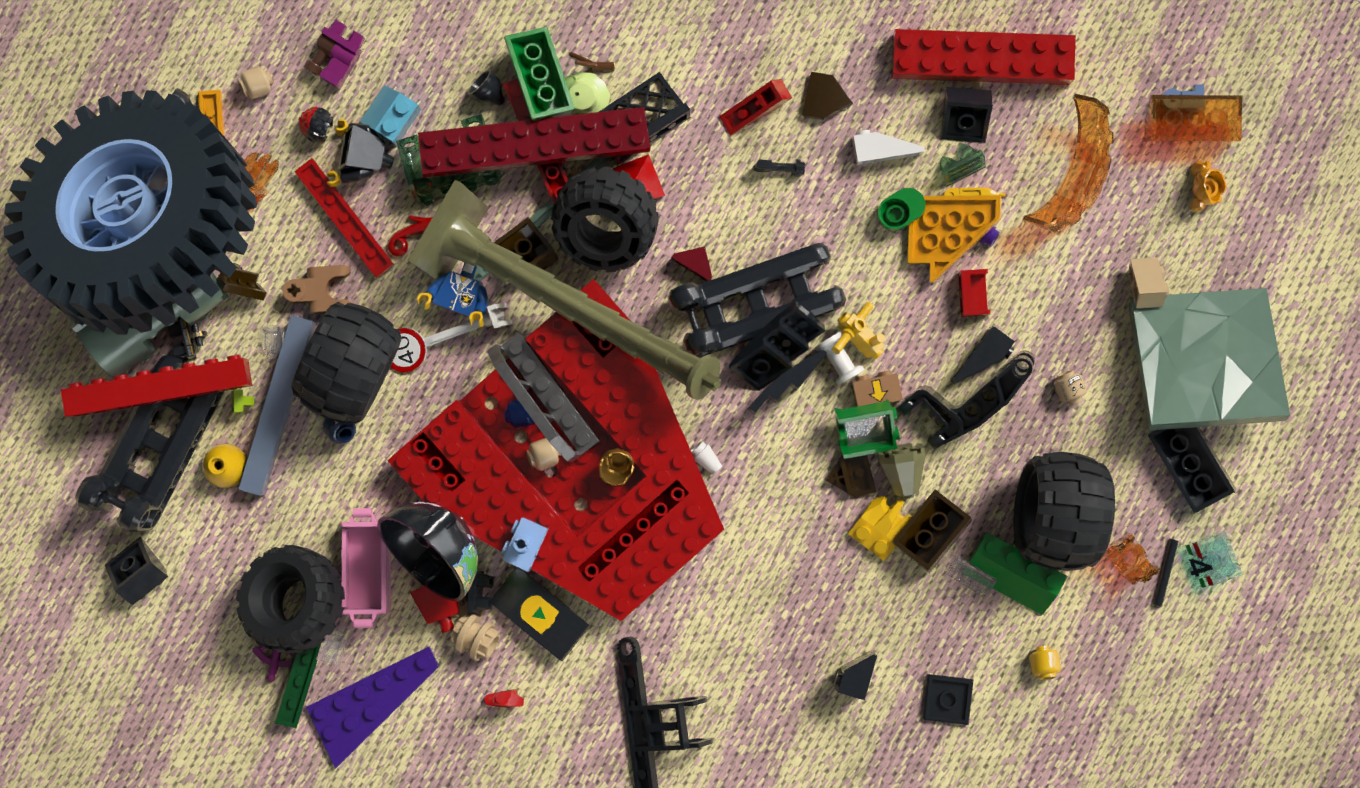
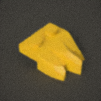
[848,496,913,561]

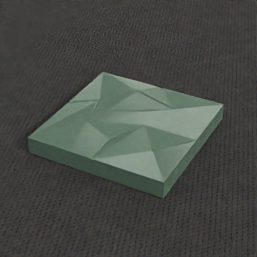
[1128,288,1290,430]

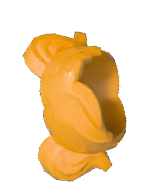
[1190,161,1227,212]

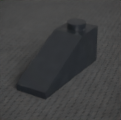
[951,326,1015,384]

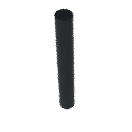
[1153,539,1179,607]

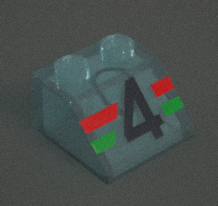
[1177,531,1243,590]

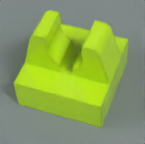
[232,389,254,413]

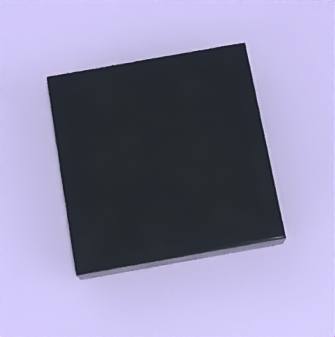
[923,674,974,725]

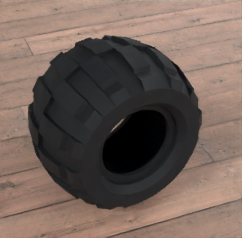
[291,302,402,424]
[1013,452,1115,571]

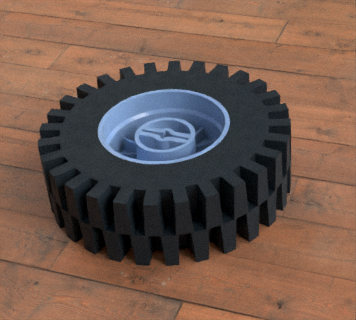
[3,90,257,335]

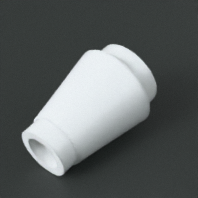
[691,441,722,475]

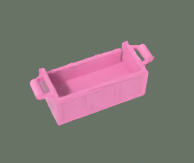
[340,508,391,628]

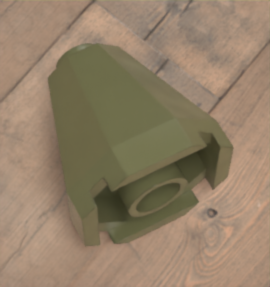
[877,443,926,499]

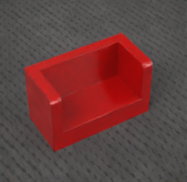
[958,269,991,317]

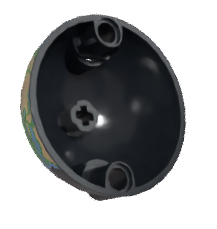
[377,502,478,601]

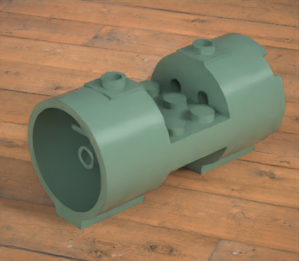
[69,273,229,376]

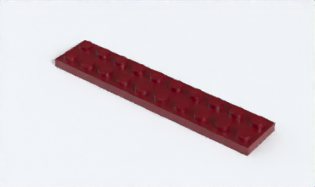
[418,107,651,178]

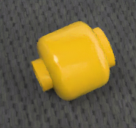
[1029,645,1061,680]

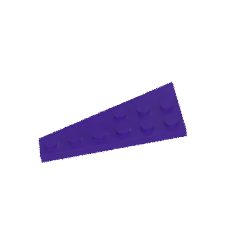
[306,646,440,769]

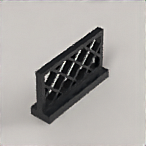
[599,72,690,166]

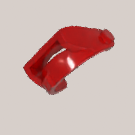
[484,689,524,708]

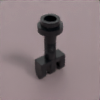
[754,159,805,177]

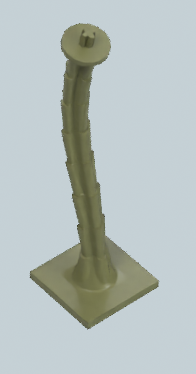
[408,180,721,400]

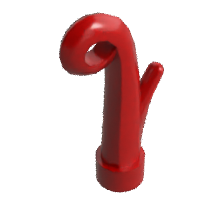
[388,215,433,256]

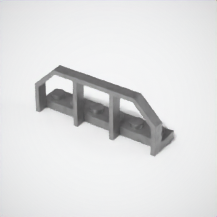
[487,332,600,462]

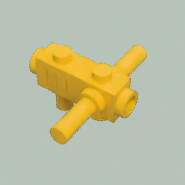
[832,302,885,360]

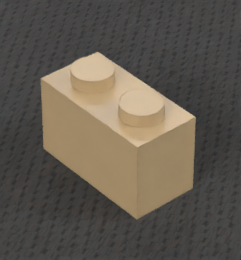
[1128,257,1169,308]

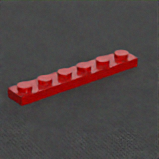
[294,158,395,278]

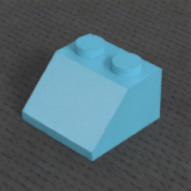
[360,85,422,146]

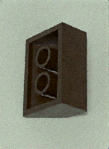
[892,489,972,574]

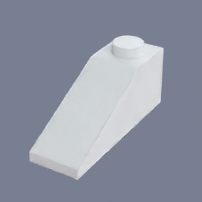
[852,130,925,166]

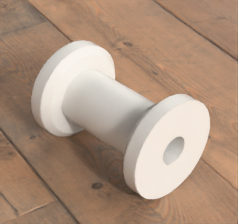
[814,331,865,386]

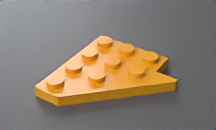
[908,195,1002,283]

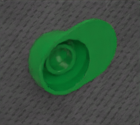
[877,188,926,231]

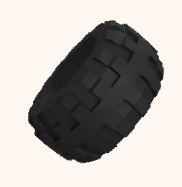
[551,167,659,273]
[236,545,345,653]

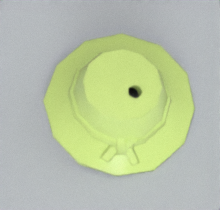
[565,72,610,115]

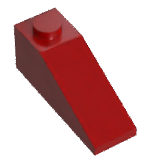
[719,79,792,136]

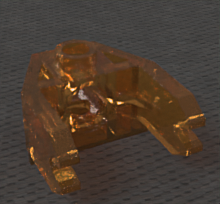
[244,152,279,205]
[1106,533,1160,585]

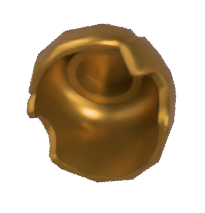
[599,448,634,486]

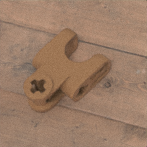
[282,265,351,314]

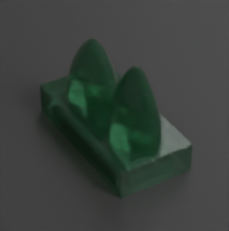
[939,143,986,187]

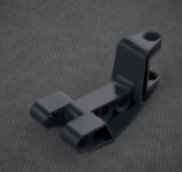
[896,350,1035,450]

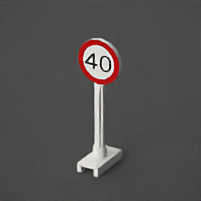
[391,303,513,373]

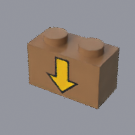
[851,370,903,407]

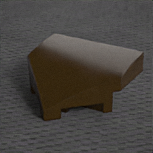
[802,72,853,120]
[216,263,267,301]
[826,455,876,497]

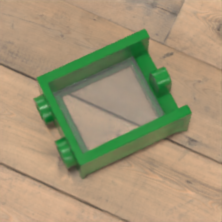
[834,399,900,459]

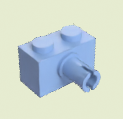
[501,517,548,572]

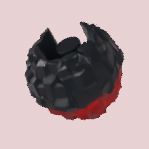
[298,106,333,142]

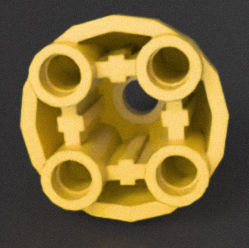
[202,444,247,488]

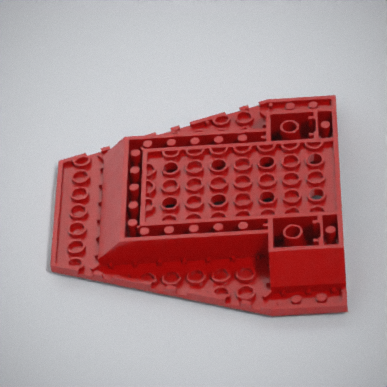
[387,279,724,621]

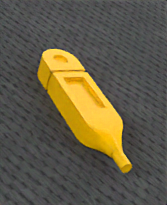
[943,188,1005,197]

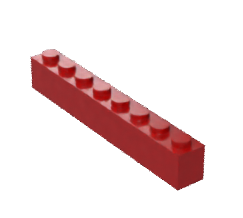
[60,355,253,418]

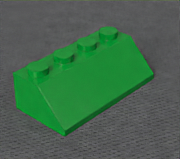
[504,27,575,121]
[962,532,1068,615]

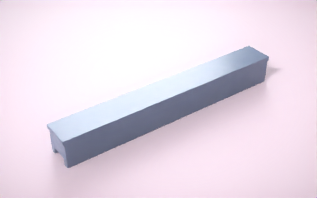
[238,315,316,496]

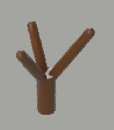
[569,52,614,73]

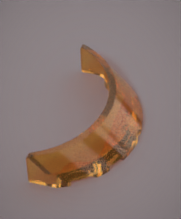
[1022,94,1114,233]

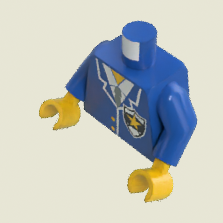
[417,262,489,327]

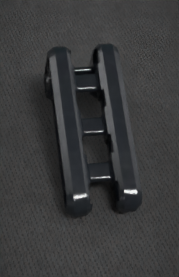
[668,243,847,358]
[75,354,224,532]

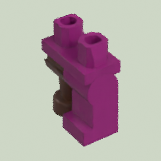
[303,20,365,90]

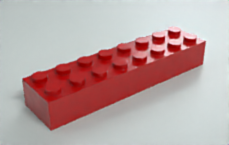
[891,29,1076,85]

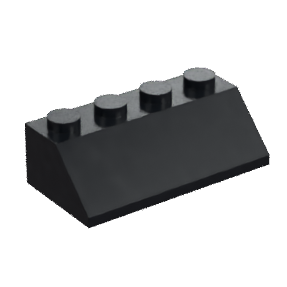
[1148,427,1236,514]

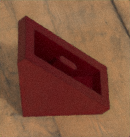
[672,246,712,281]

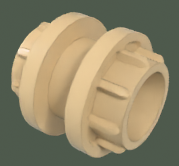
[451,614,500,661]

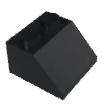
[941,87,993,143]
[105,537,168,606]
[832,651,877,700]

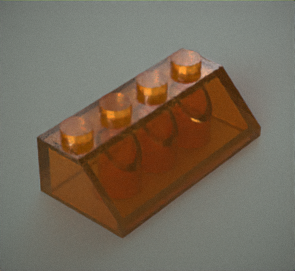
[1144,95,1243,143]

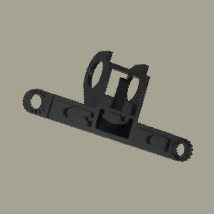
[617,636,713,788]

